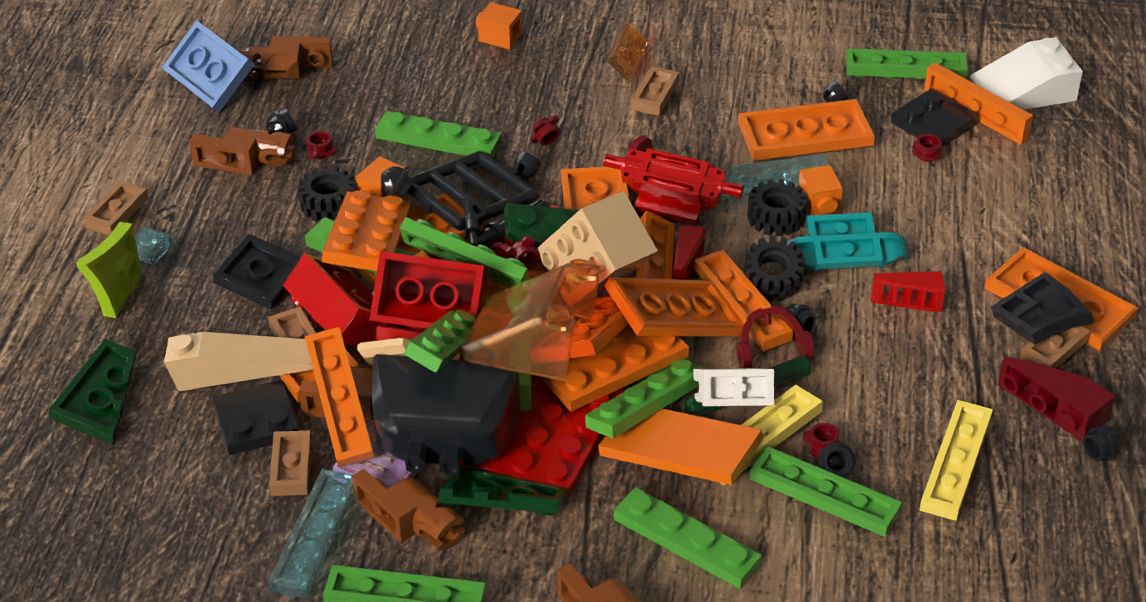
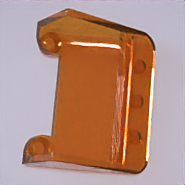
[461,259,600,381]

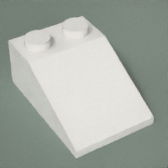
[969,37,1083,110]

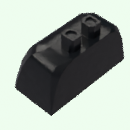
[372,354,522,476]

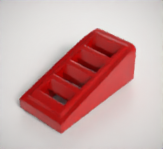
[673,225,706,280]
[870,271,945,312]

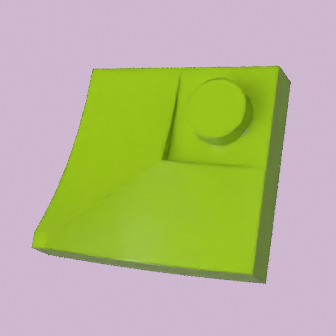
[76,222,142,318]

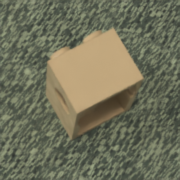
[537,191,658,308]

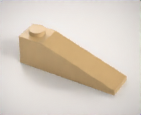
[164,332,313,392]

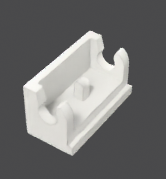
[693,368,774,406]

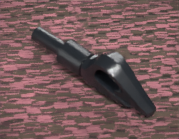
[463,196,486,247]

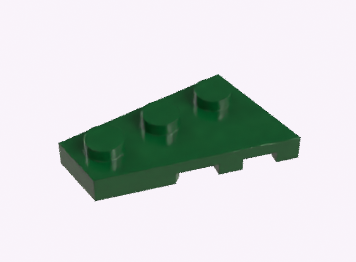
[504,203,579,248]
[49,339,136,445]
[438,466,569,515]

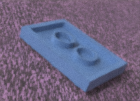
[162,20,255,112]

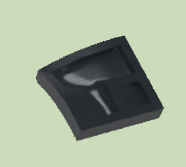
[991,272,1094,345]

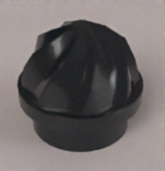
[266,108,298,134]
[381,166,414,198]
[786,304,816,337]
[1083,426,1122,462]
[818,442,856,478]

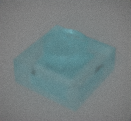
[135,226,173,265]

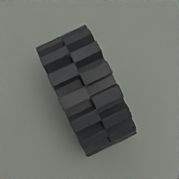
[298,166,357,221]
[747,179,807,236]
[743,236,805,301]

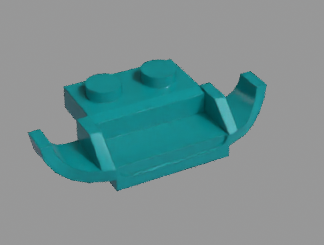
[779,212,910,271]

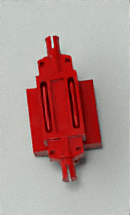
[603,148,744,226]

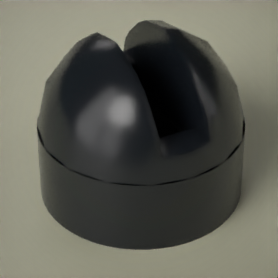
[823,80,849,102]
[514,151,542,178]

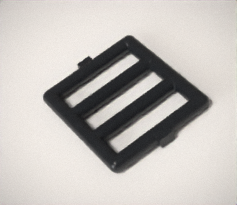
[406,151,539,231]

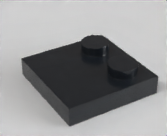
[891,88,979,147]
[213,234,301,309]
[212,380,299,456]

